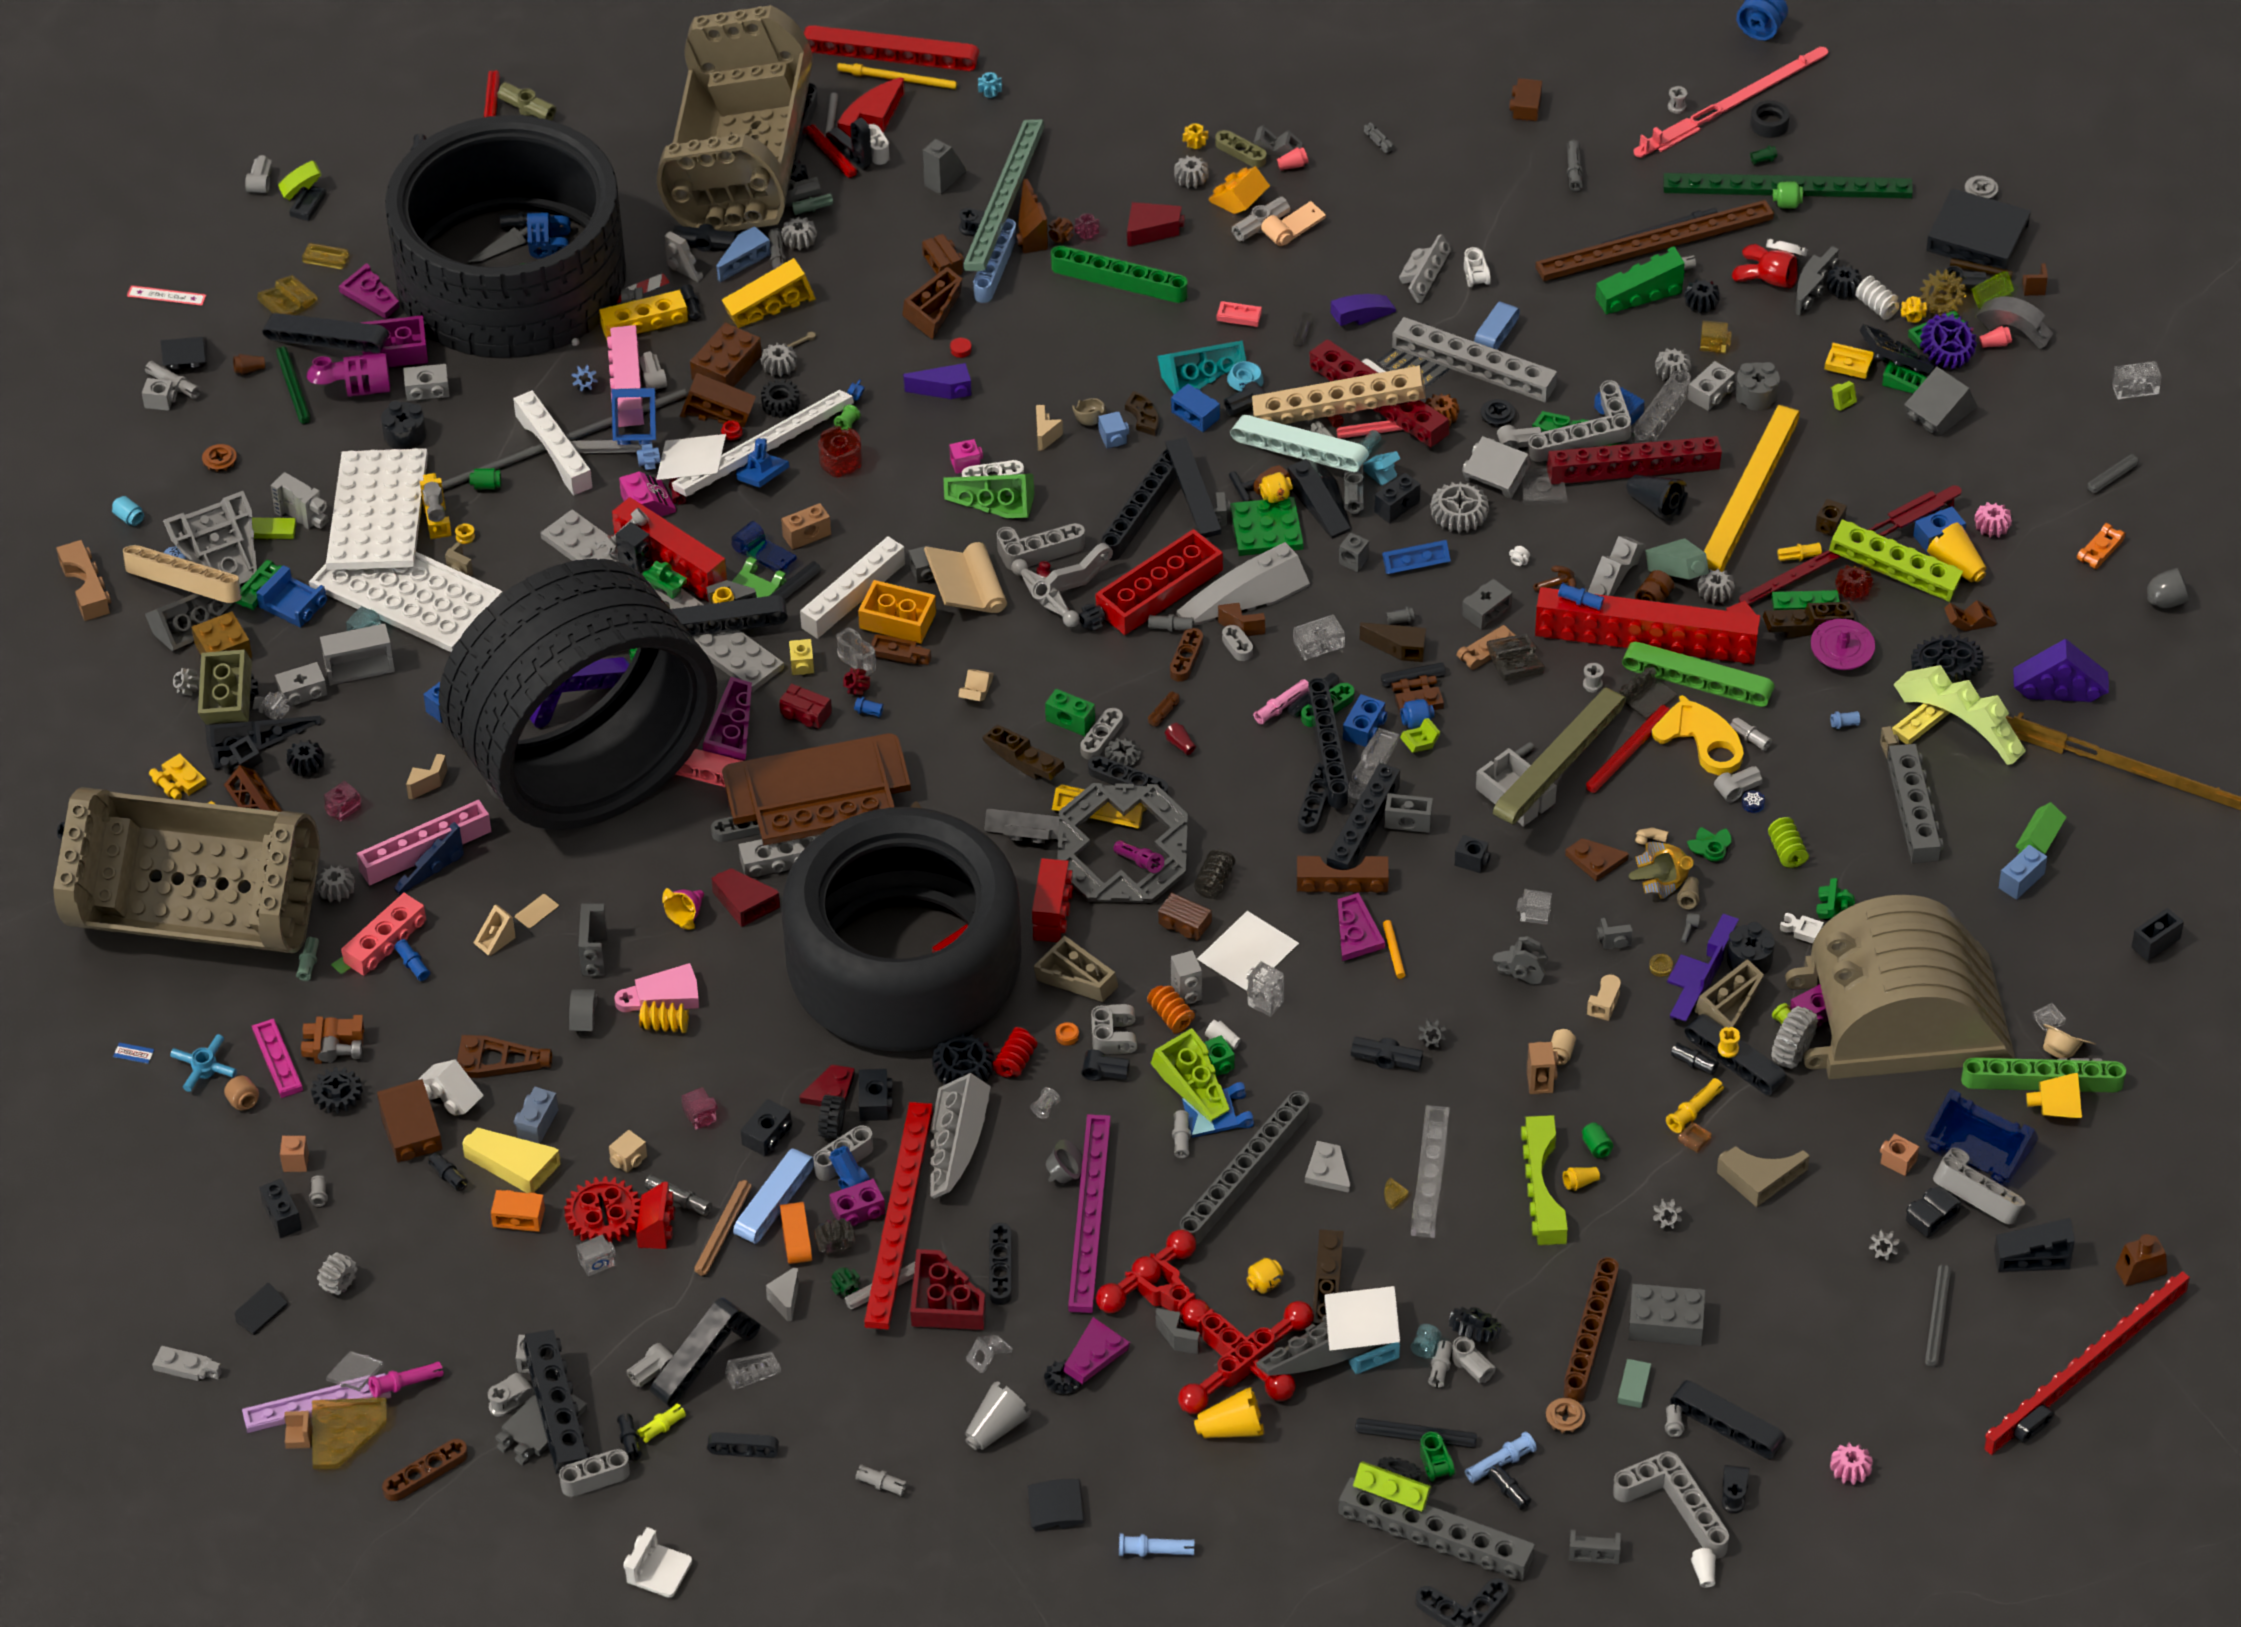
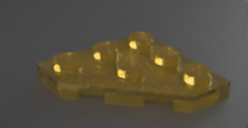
[312,1398,386,1469]

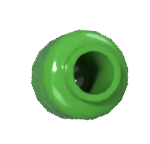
[1773,182,1803,209]

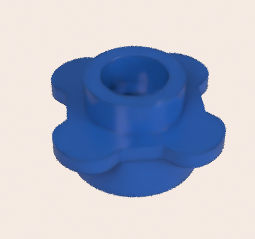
[847,379,865,402]

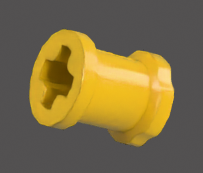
[1718,1027,1740,1058]

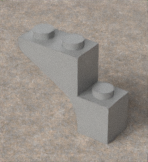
[1588,536,1645,596]

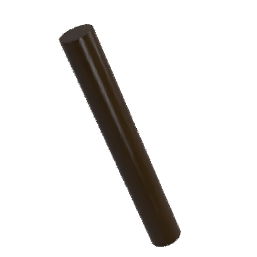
[1950,258,2013,279]

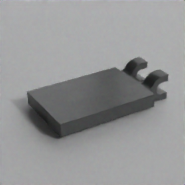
[495,1380,588,1465]

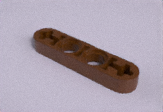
[382,1439,468,1501]

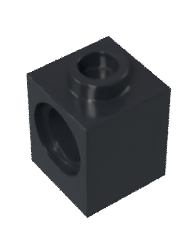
[1454,835,1491,873]

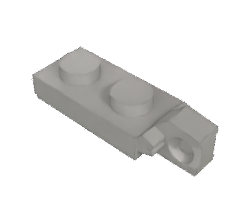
[152,1346,222,1381]

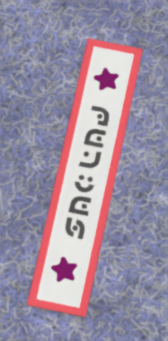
[127,286,206,306]

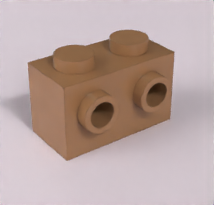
[1527,1042,1558,1094]

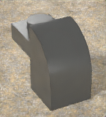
[569,989,598,1031]

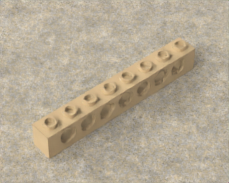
[1252,366,1426,424]

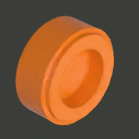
[1056,1022,1079,1046]

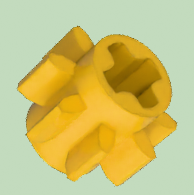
[1183,124,1208,149]
[1901,297,1927,323]

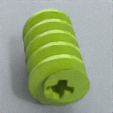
[1768,817,1809,868]

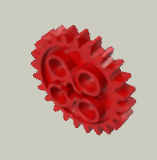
[564,1176,641,1245]

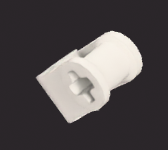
[1464,247,1490,287]

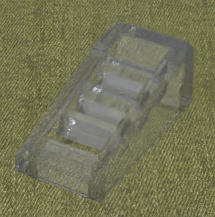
[725,1352,781,1389]

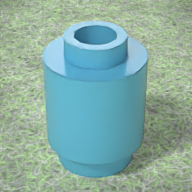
[112,496,144,526]

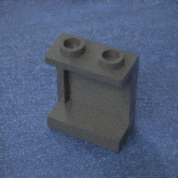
[578,903,608,976]

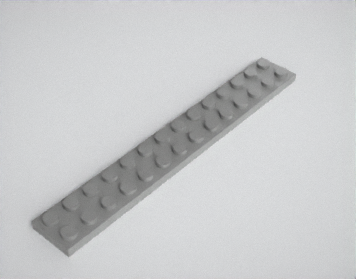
[540,510,784,692]

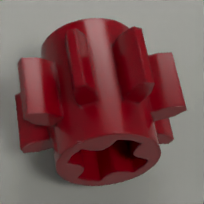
[843,668,870,695]

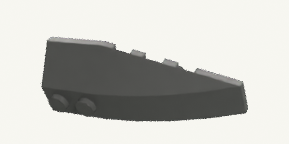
[1256,1315,1378,1376]

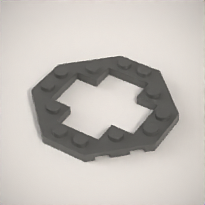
[1057,783,1188,903]

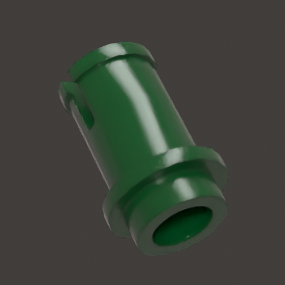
[1750,145,1778,165]

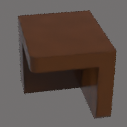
[2022,264,2048,296]

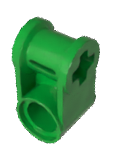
[1420,1432,1455,1482]

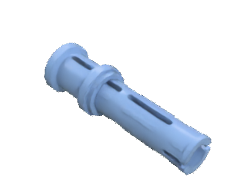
[1465,1432,1537,1483]
[1119,1533,1194,1557]

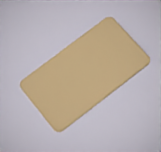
[515,894,559,928]

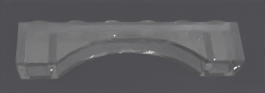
[1411,1105,1450,1238]

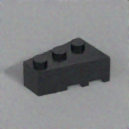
[1994,1218,2075,1272]

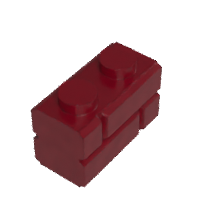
[779,684,832,729]

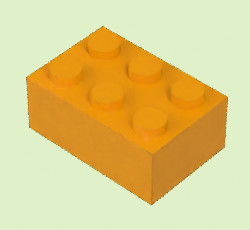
[858,580,936,644]

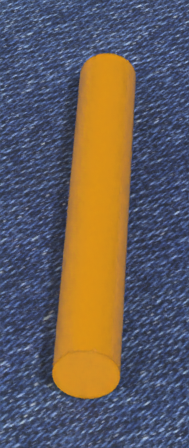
[1383,920,1406,979]

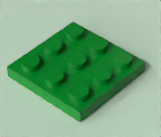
[1230,497,1303,556]

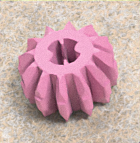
[1974,502,2012,538]
[1830,1442,1873,1486]

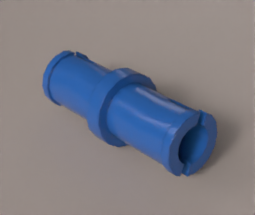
[1558,583,1604,611]
[394,939,430,981]

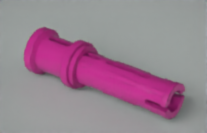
[369,1361,443,1398]

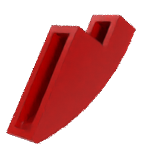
[837,77,905,138]

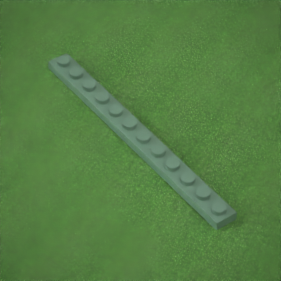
[963,119,1045,272]

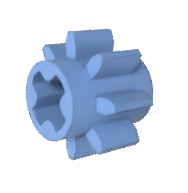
[571,365,597,391]
[637,444,660,470]

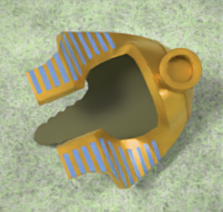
[1629,842,1693,899]

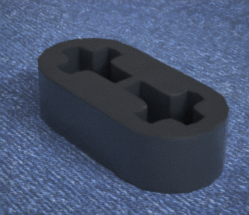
[2013,1404,2054,1443]

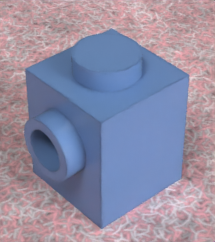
[1099,411,1130,449]

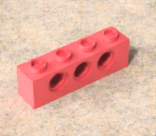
[341,893,426,976]

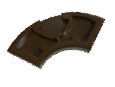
[1125,391,1159,436]

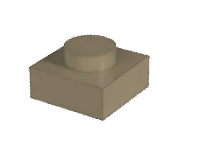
[1880,726,1899,759]

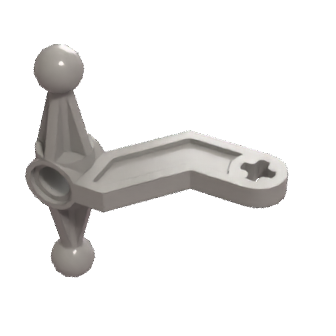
[1011,543,1113,628]

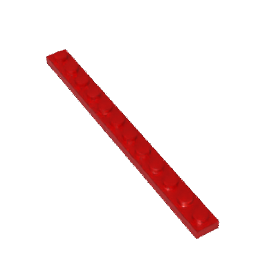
[864,1102,933,1330]
[1984,1271,2190,1455]

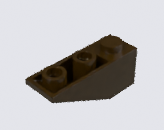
[1359,622,1426,662]

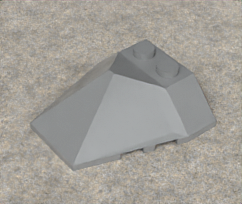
[163,491,257,584]

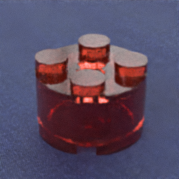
[818,426,862,478]

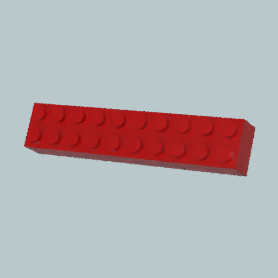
[1535,587,1760,664]

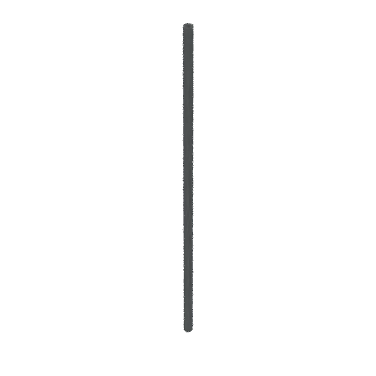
[442,389,687,490]

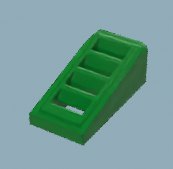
[1882,361,1927,394]

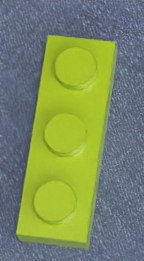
[1353,1461,1431,1511]

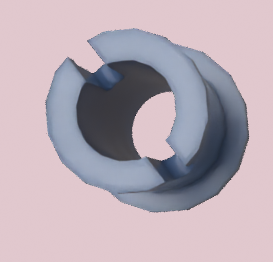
[1830,711,1860,729]

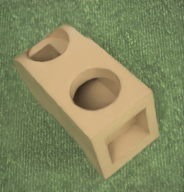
[1587,975,1621,1021]

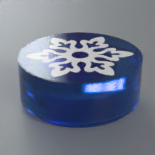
[1742,790,1765,813]

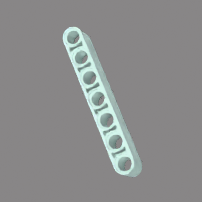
[1230,415,1369,472]

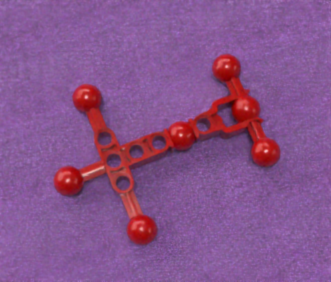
[1096,1230,1314,1414]

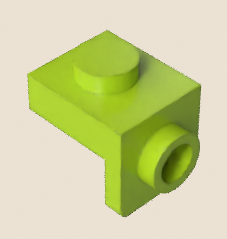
[1400,718,1440,753]

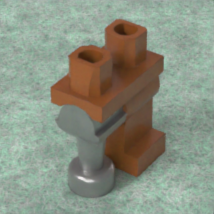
[301,1015,365,1064]

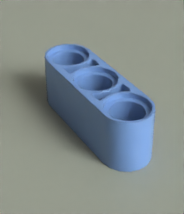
[1474,301,1520,350]

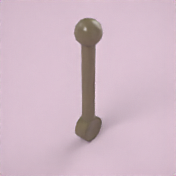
[787,332,816,347]

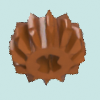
[1425,392,1460,427]

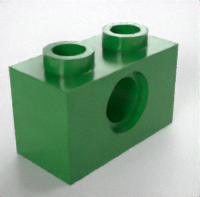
[1045,689,1095,737]

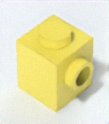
[789,639,814,675]

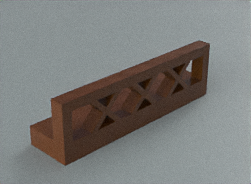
[224,765,283,812]

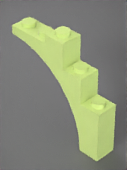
[1894,665,2026,765]

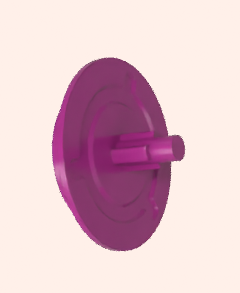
[1811,619,1875,670]

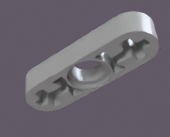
[1080,708,1123,760]

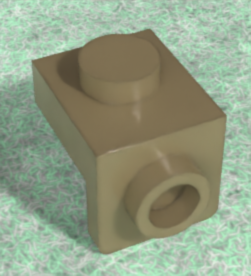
[445,542,473,577]

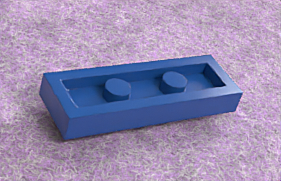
[1382,540,1451,574]

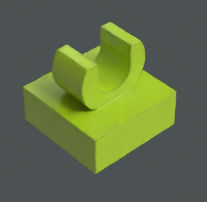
[1831,381,1857,411]

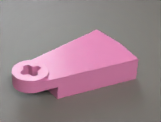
[615,963,699,1012]

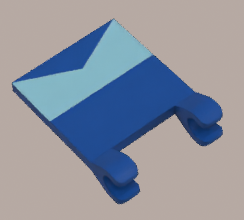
[1182,1082,1254,1138]

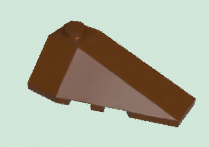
[1016,179,1048,254]

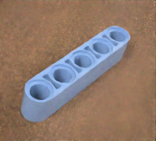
[973,218,1016,303]
[733,1148,814,1244]

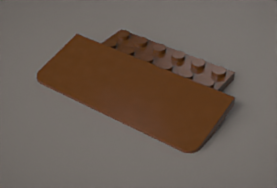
[722,733,911,846]

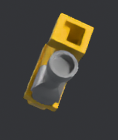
[419,473,452,539]

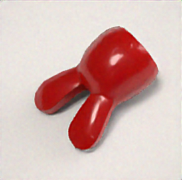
[1732,244,1798,288]

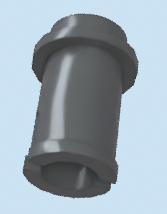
[1386,606,1415,625]

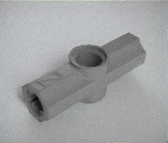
[1232,197,1290,242]

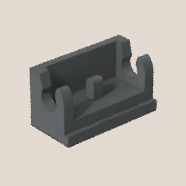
[1569,1529,1621,1564]

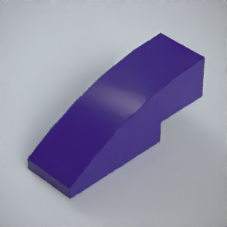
[1331,294,1396,326]

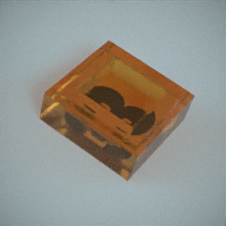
[1678,1122,1711,1153]

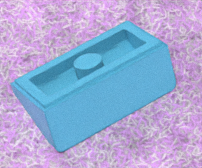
[1349,1342,1400,1374]

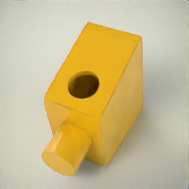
[2026,1073,2082,1119]

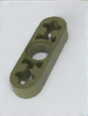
[1216,130,1266,168]

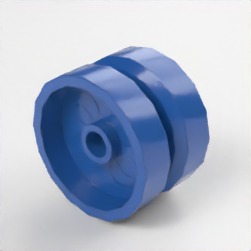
[1736,0,1788,40]

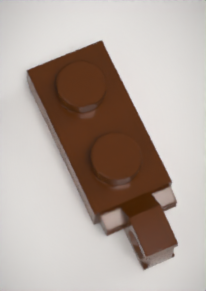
[868,634,931,665]

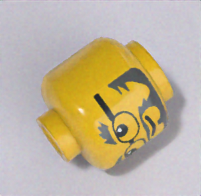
[1246,1258,1284,1293]

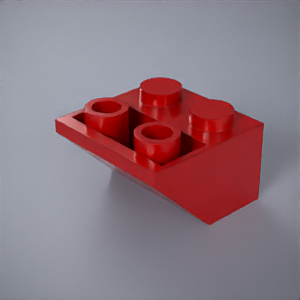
[636,1182,675,1249]

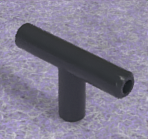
[1229,471,1256,502]

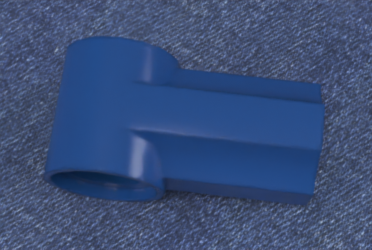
[829,1146,870,1190]

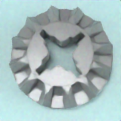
[1965,176,1998,200]

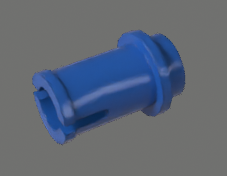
[854,697,884,718]

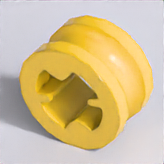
[455,524,475,544]

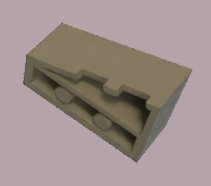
[1033,936,1119,1002]
[1694,959,1764,1028]

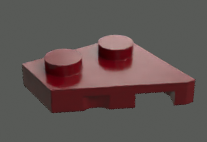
[799,1065,855,1106]

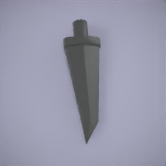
[468,227,528,262]

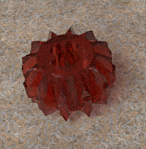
[1835,564,1873,601]

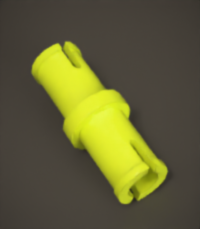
[638,1404,686,1443]

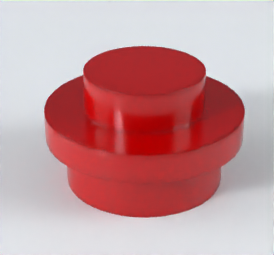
[721,420,743,440]

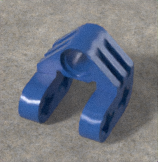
[527,213,571,259]

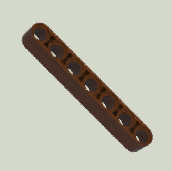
[1564,1257,1619,1403]

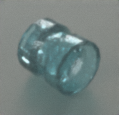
[1410,1324,1441,1358]

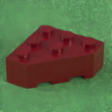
[910,1249,986,1330]

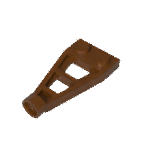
[457,1035,552,1078]

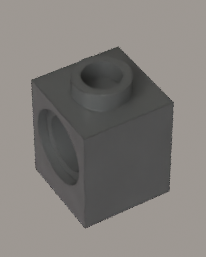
[1339,533,1369,572]
[908,545,935,583]

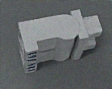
[271,472,329,530]

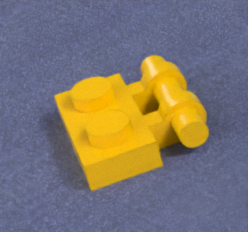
[149,753,207,800]

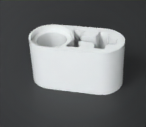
[869,124,889,165]

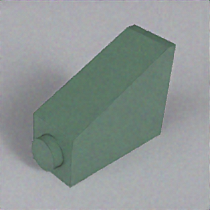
[1645,538,1709,579]

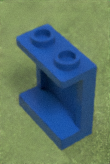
[256,565,327,628]

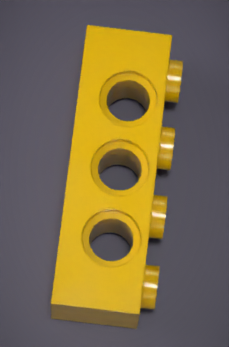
[599,290,688,340]

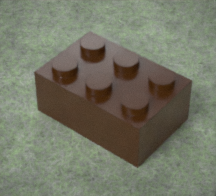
[690,323,762,387]

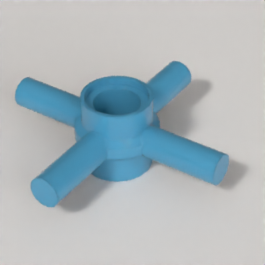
[170,1034,237,1092]

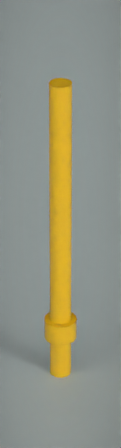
[837,63,957,90]

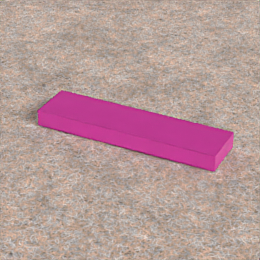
[252,1019,303,1098]

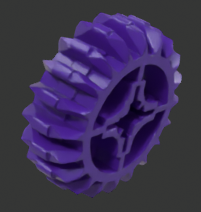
[1920,313,1977,369]

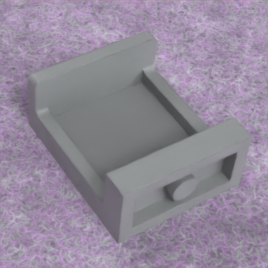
[1462,436,1531,499]

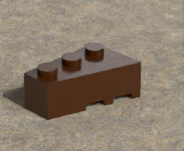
[902,267,962,340]
[679,373,756,427]

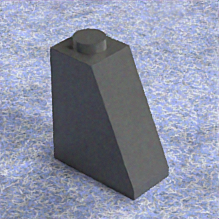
[923,139,966,194]

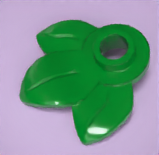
[1687,827,1731,861]

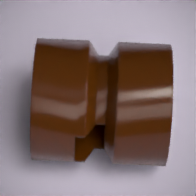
[1635,570,1674,603]

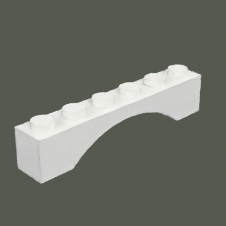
[513,390,592,496]

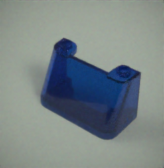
[1924,1088,2039,1184]

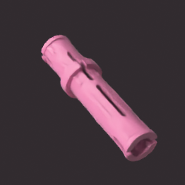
[1254,679,1308,724]

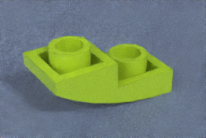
[278,161,322,200]

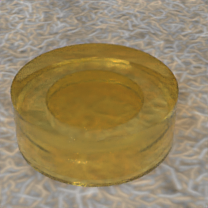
[1649,954,1673,977]

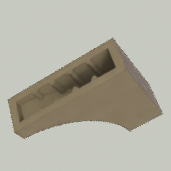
[1717,1146,1810,1207]

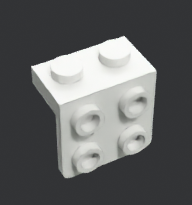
[623,1527,692,1598]

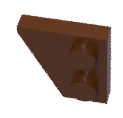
[1565,838,1629,882]

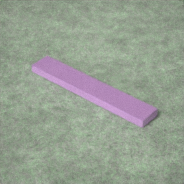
[242,1373,391,1433]

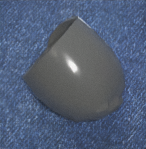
[2147,568,2189,608]

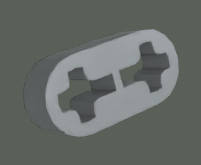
[1222,625,1253,661]

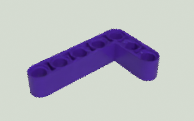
[530,657,630,728]

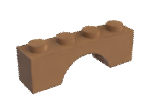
[56,540,111,621]

